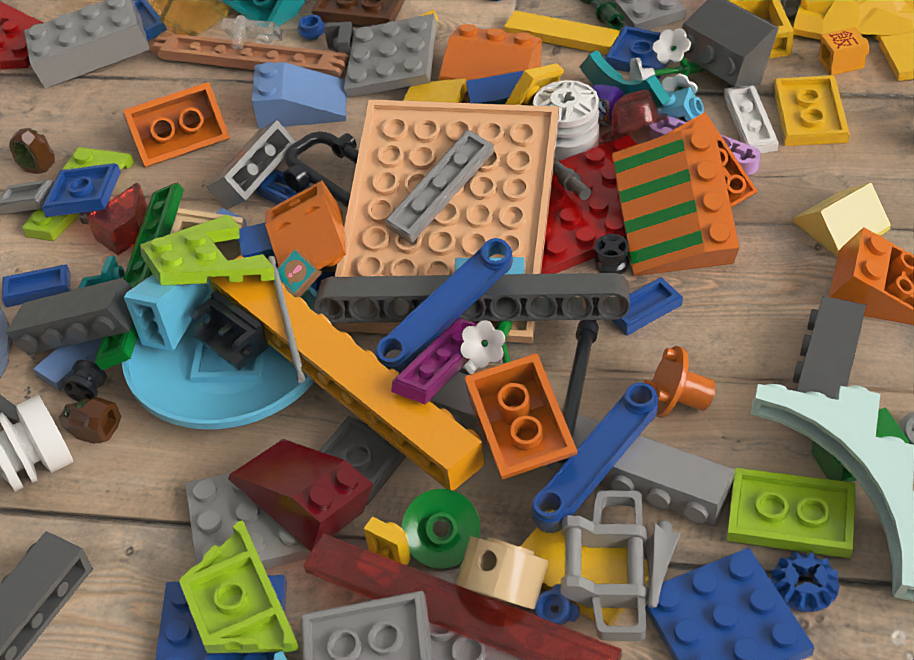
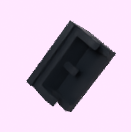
[191,291,268,370]

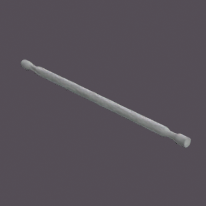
[268,256,305,383]

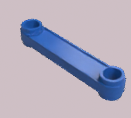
[376,238,513,372]
[532,382,658,533]

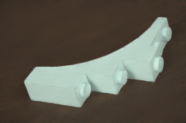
[750,384,914,602]

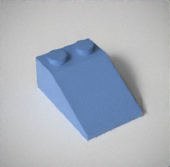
[252,62,347,129]

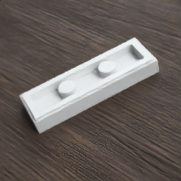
[724,85,779,153]

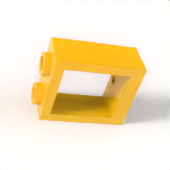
[728,0,794,59]

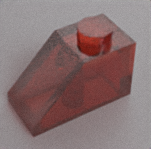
[87,182,148,256]

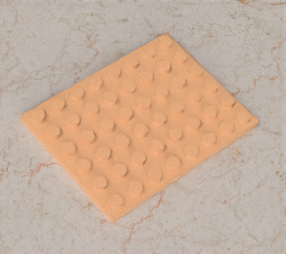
[331,99,559,343]

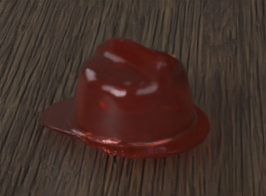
[598,89,668,144]

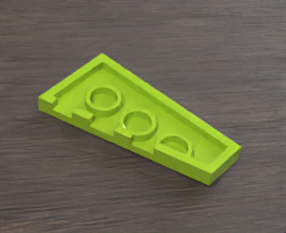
[22,147,134,241]

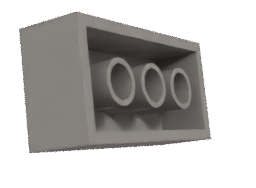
[24,0,150,89]

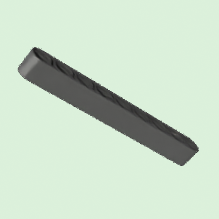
[313,273,630,323]

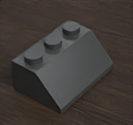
[682,0,779,87]

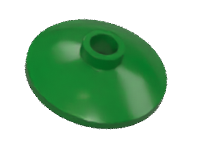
[402,489,481,569]

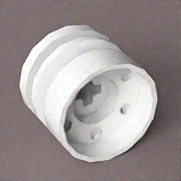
[533,80,599,161]
[0,394,74,492]

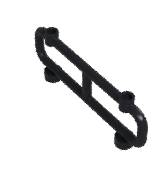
[283,131,359,208]

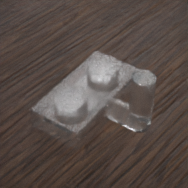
[220,15,283,50]

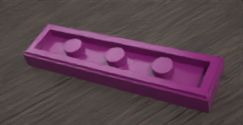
[391,318,477,405]

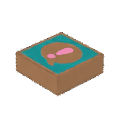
[277,248,322,297]

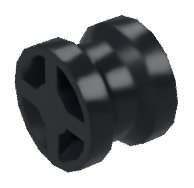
[595,234,629,275]
[62,359,107,402]

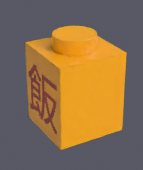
[818,27,869,76]

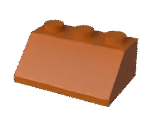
[439,24,542,81]
[123,82,230,167]

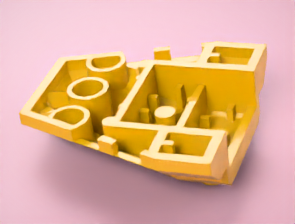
[793,0,914,41]

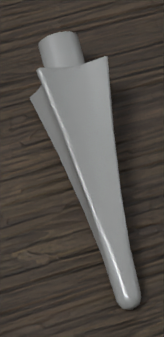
[645,521,681,608]

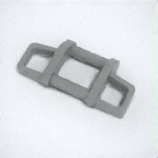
[560,491,649,641]

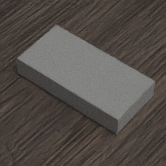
[0,180,54,214]

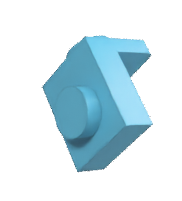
[651,87,704,122]

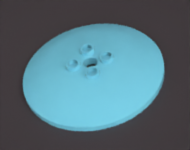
[122,277,317,430]

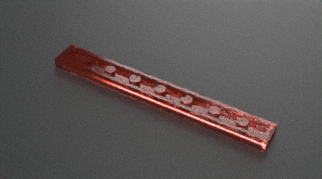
[304,534,622,660]

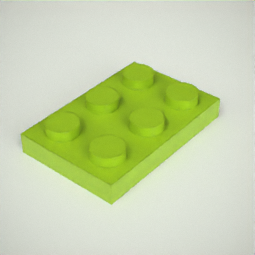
[727,467,856,559]

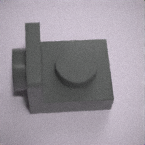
[324,22,354,66]

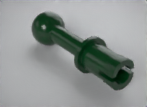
[581,0,624,30]

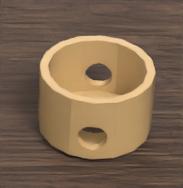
[455,536,549,609]

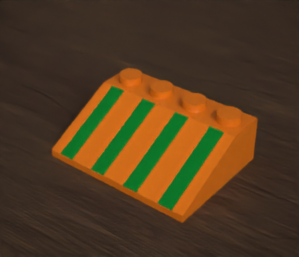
[612,125,739,276]

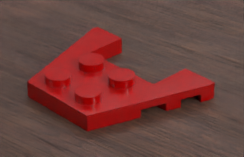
[0,2,44,70]

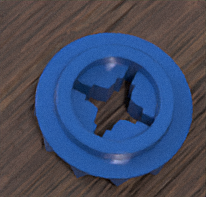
[772,550,840,612]

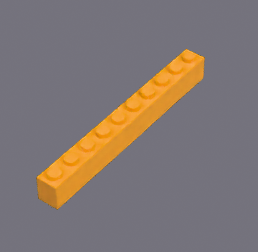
[208,255,485,491]

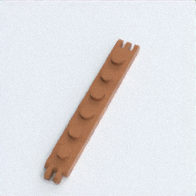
[150,34,349,78]

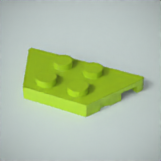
[179,520,299,653]

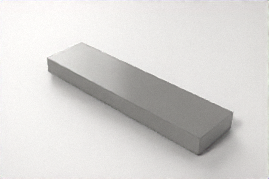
[385,130,495,243]

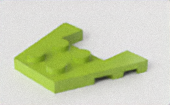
[140,215,274,285]

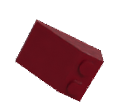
[228,439,373,552]

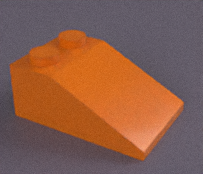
[464,353,578,480]

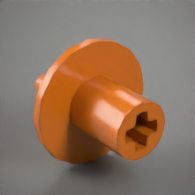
[643,346,715,418]

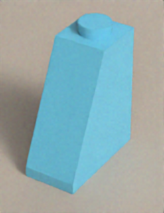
[124,274,209,351]

